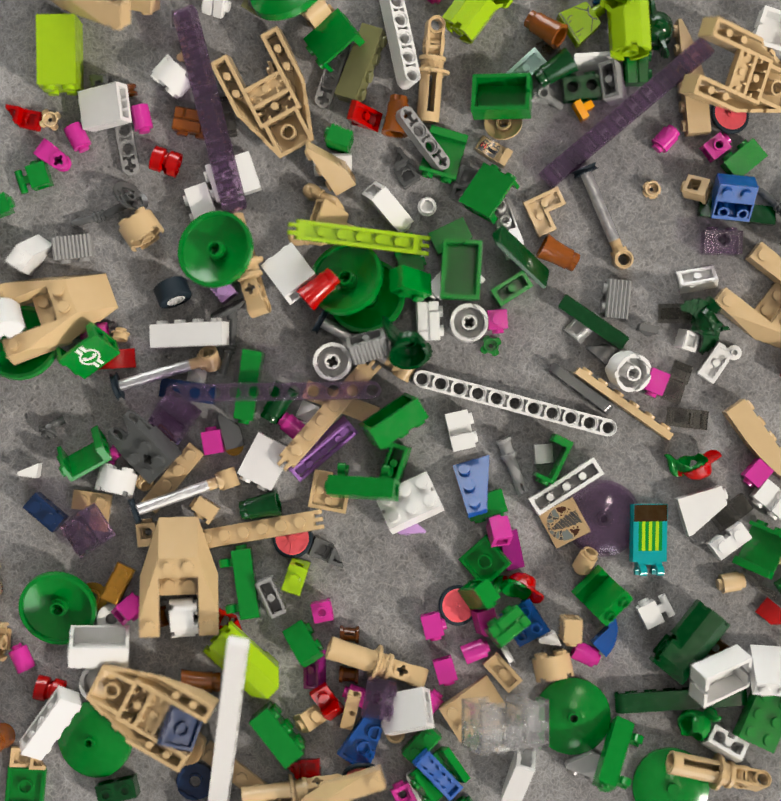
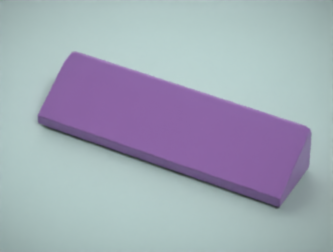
[289,416,358,482]

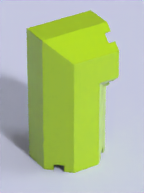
[442,0,514,45]
[600,0,652,61]
[203,621,279,699]

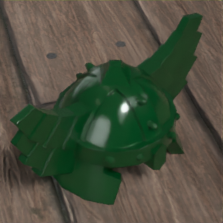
[648,0,674,59]
[680,296,730,355]
[382,316,433,370]

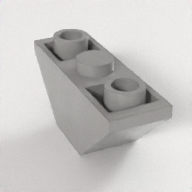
[564,750,620,789]

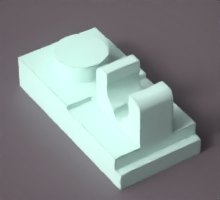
[506,47,547,77]

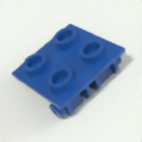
[499,598,550,647]

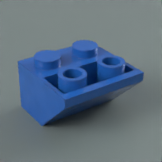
[711,173,759,222]

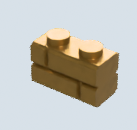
[99,561,136,605]

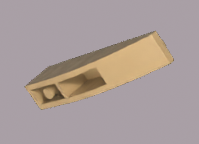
[672,19,712,137]
[722,399,781,479]

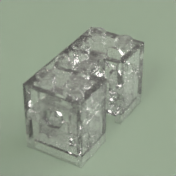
[461,693,549,757]

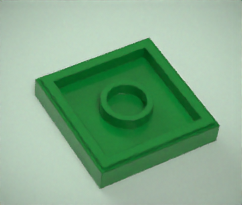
[458,534,512,582]
[5,766,47,801]

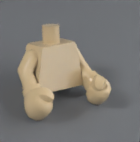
[288,183,354,246]

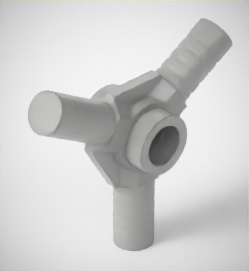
[531,84,565,111]

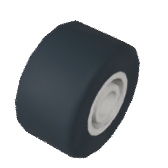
[154,276,192,309]

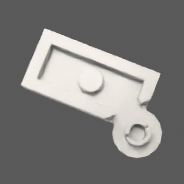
[696,342,742,384]

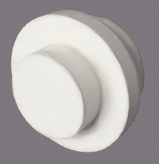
[418,197,437,217]

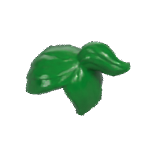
[677,708,722,742]

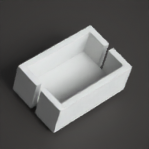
[752,5,781,59]
[376,471,445,535]
[68,625,130,669]
[689,644,753,708]

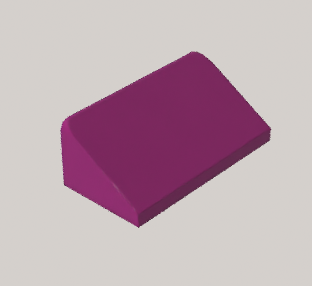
[501,529,525,571]
[303,650,326,690]

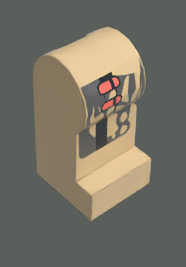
[474,135,513,169]

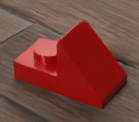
[346,100,383,132]
[309,682,344,721]

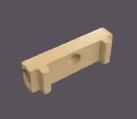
[340,690,362,731]

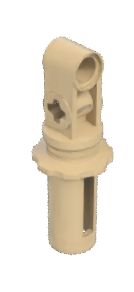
[417,15,450,123]
[234,213,271,318]
[325,636,429,688]
[665,750,772,792]
[241,774,342,801]

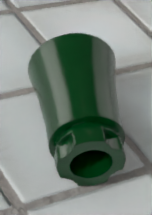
[533,47,578,88]
[260,380,299,424]
[239,489,282,520]

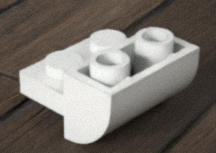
[0,298,25,339]

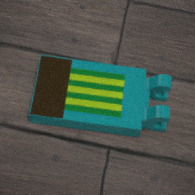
[629,504,668,576]

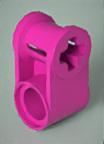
[33,138,72,172]

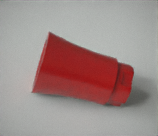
[296,268,340,311]

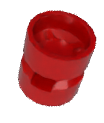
[149,145,183,178]
[33,674,67,702]

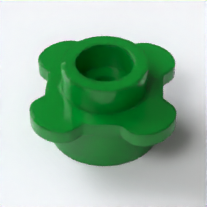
[480,335,501,356]

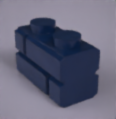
[23,492,69,532]

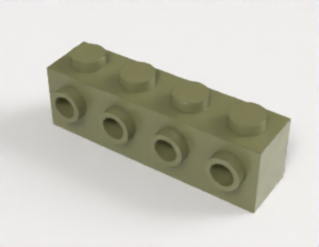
[334,23,388,103]

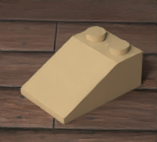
[439,675,507,743]

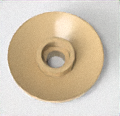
[484,119,523,140]

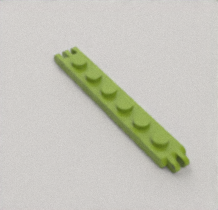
[287,219,431,256]

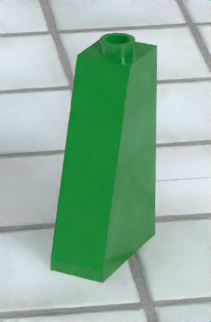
[233,349,265,424]

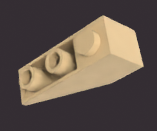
[304,141,356,196]

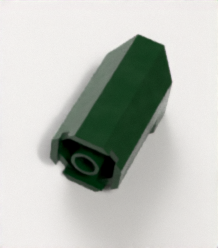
[649,599,730,686]

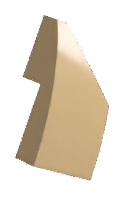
[9,746,46,770]

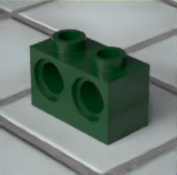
[560,71,602,104]
[95,773,141,801]

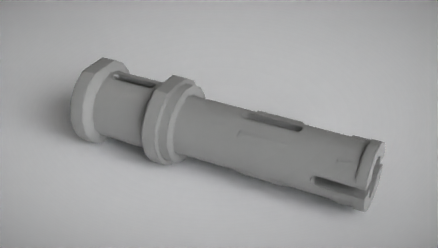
[495,436,528,495]

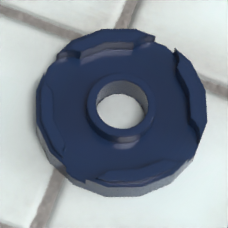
[176,762,212,801]

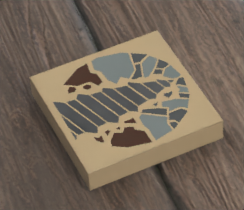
[539,497,591,549]

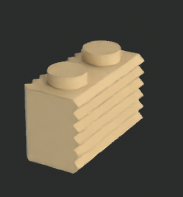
[558,614,583,647]

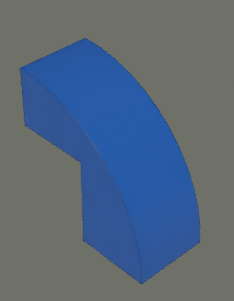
[590,618,618,657]

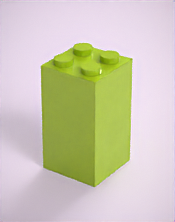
[36,14,84,96]

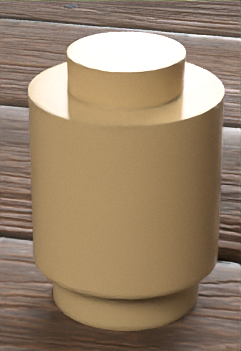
[572,546,598,576]
[716,571,746,594]

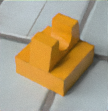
[571,99,595,123]

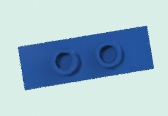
[412,748,464,801]

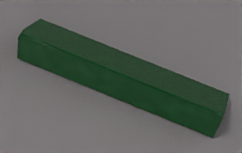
[697,199,776,226]
[492,226,549,289]
[558,294,629,349]

